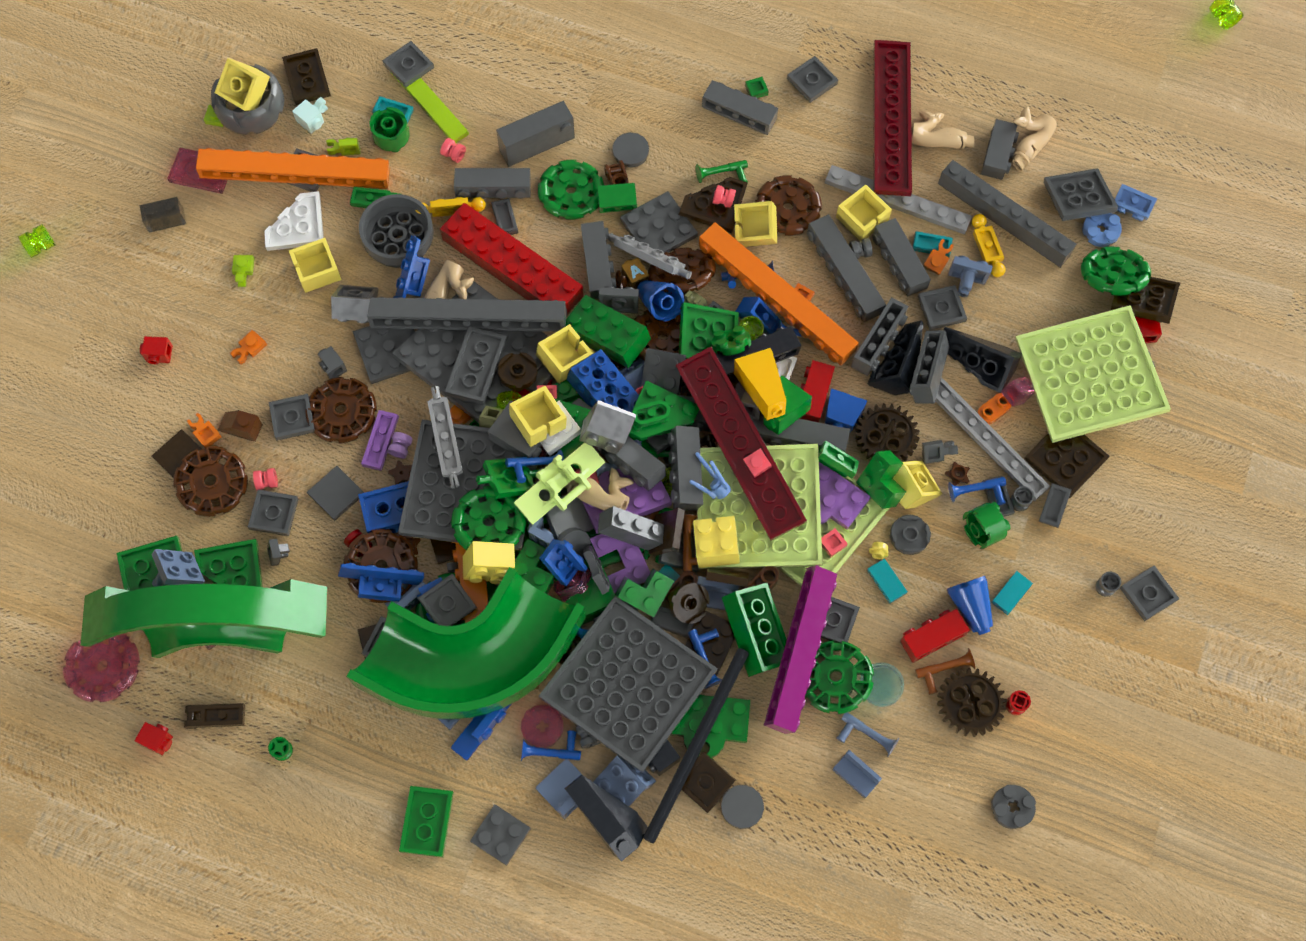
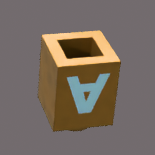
[621,257,649,289]

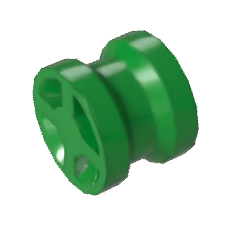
[268,737,293,761]

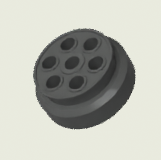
[359,194,434,268]

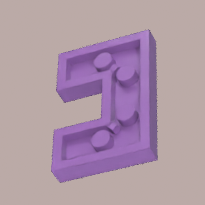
[590,534,650,593]

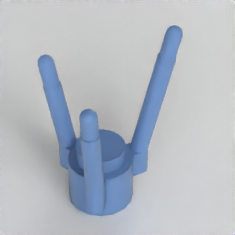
[689,452,731,499]

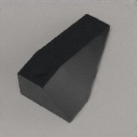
[867,320,923,396]
[943,327,1022,393]
[564,775,648,862]

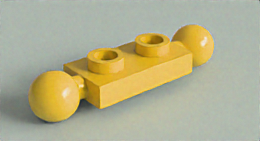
[415,197,486,217]
[972,214,1006,277]

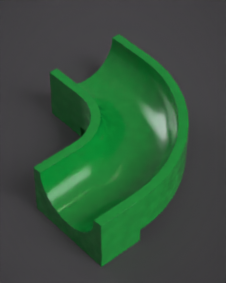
[346,567,586,719]
[80,579,327,658]

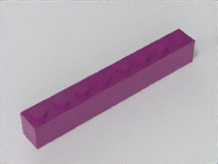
[763,565,837,734]

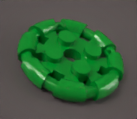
[537,159,604,220]
[1080,246,1151,296]
[451,486,527,550]
[805,641,874,714]

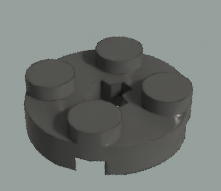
[991,785,1036,829]

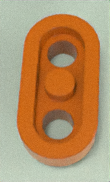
[977,393,1012,425]

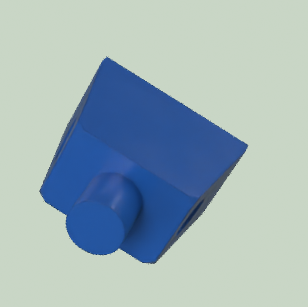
[824,389,867,433]

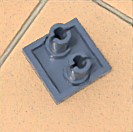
[948,256,993,297]
[152,549,205,587]

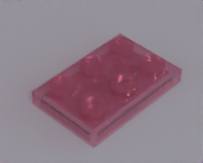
[167,148,228,194]

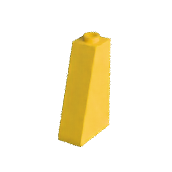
[734,348,786,420]

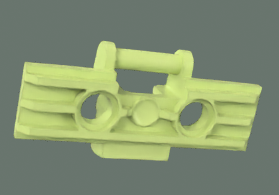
[514,442,605,525]

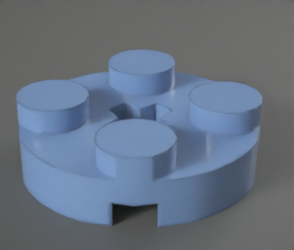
[1082,213,1122,247]

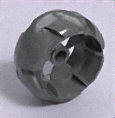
[211,64,284,135]

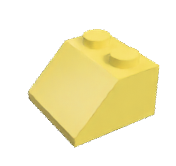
[214,58,270,111]
[893,460,942,509]

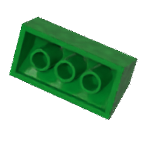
[722,583,787,677]

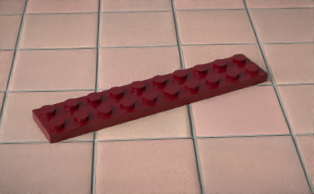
[873,40,912,197]
[676,347,807,541]

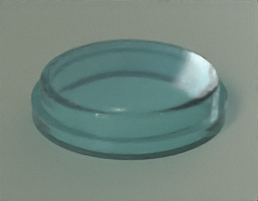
[860,663,904,707]

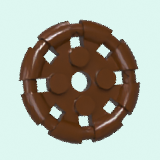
[755,175,822,236]
[648,247,716,295]
[634,310,681,361]
[305,377,377,444]
[173,446,248,517]
[343,529,418,603]

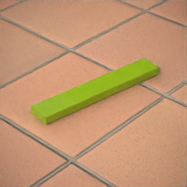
[390,72,469,143]

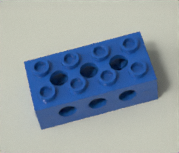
[567,349,639,412]
[358,481,409,533]

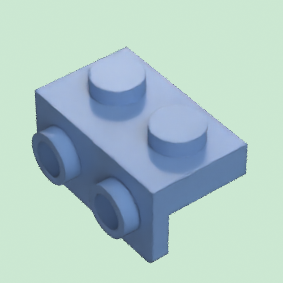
[1115,184,1157,221]

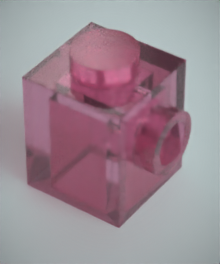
[1001,377,1035,407]

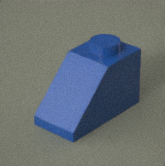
[735,297,780,335]

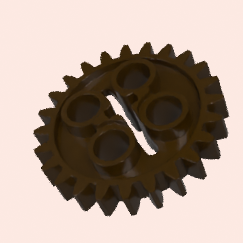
[855,403,920,461]
[937,668,1007,737]

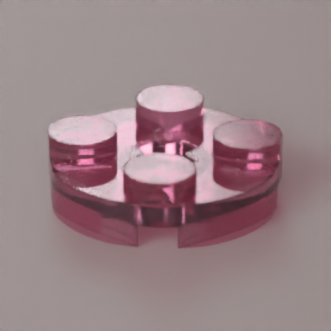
[553,568,592,601]
[521,705,564,748]

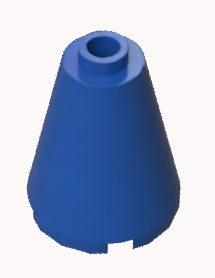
[637,280,684,321]
[947,576,993,635]

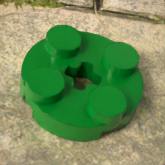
[711,326,751,355]

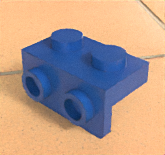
[539,539,588,586]

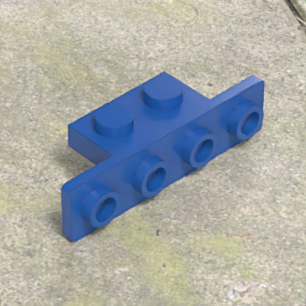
[393,235,430,298]
[338,563,424,602]
[451,704,512,760]

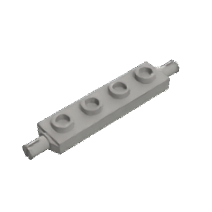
[608,233,692,279]
[427,386,463,488]

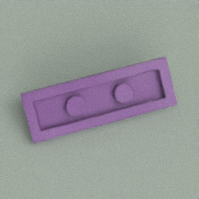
[361,410,399,471]

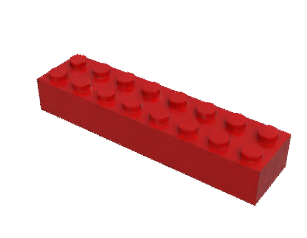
[440,203,584,315]

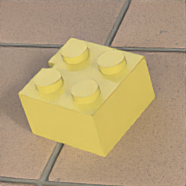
[836,185,892,241]
[734,201,777,247]
[289,238,342,293]
[536,324,593,383]
[509,386,567,447]
[693,516,740,568]
[463,541,515,584]

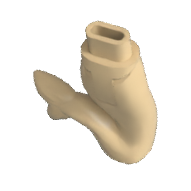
[1012,106,1057,171]
[912,111,974,149]
[424,260,474,299]
[565,468,634,511]

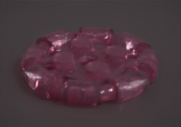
[63,633,140,703]

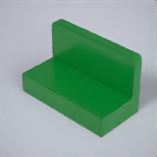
[598,183,637,213]
[818,441,859,479]

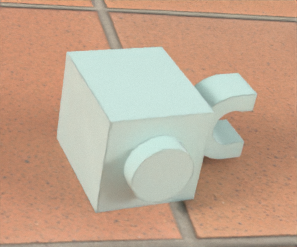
[292,97,328,134]

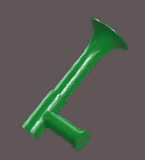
[695,160,748,183]

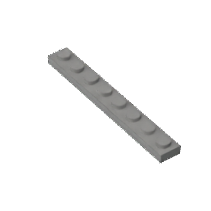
[825,165,972,235]
[935,377,1050,501]

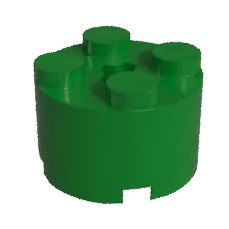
[369,107,410,153]
[963,502,1010,549]

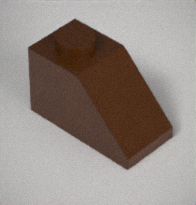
[218,410,263,442]

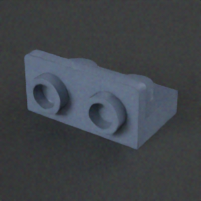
[527,517,554,549]

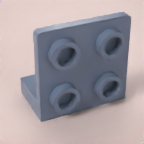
[593,755,656,806]
[536,759,591,820]

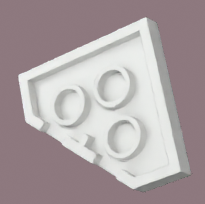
[264,191,324,251]

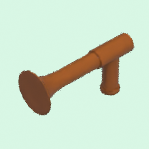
[683,514,698,572]
[915,648,975,695]

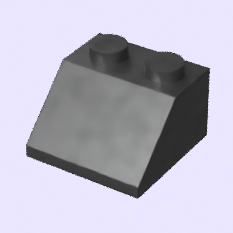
[331,285,378,323]
[579,400,636,454]

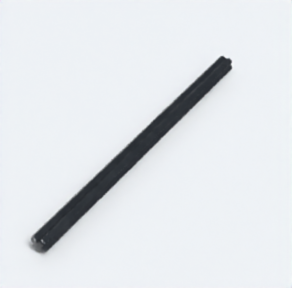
[643,648,749,844]

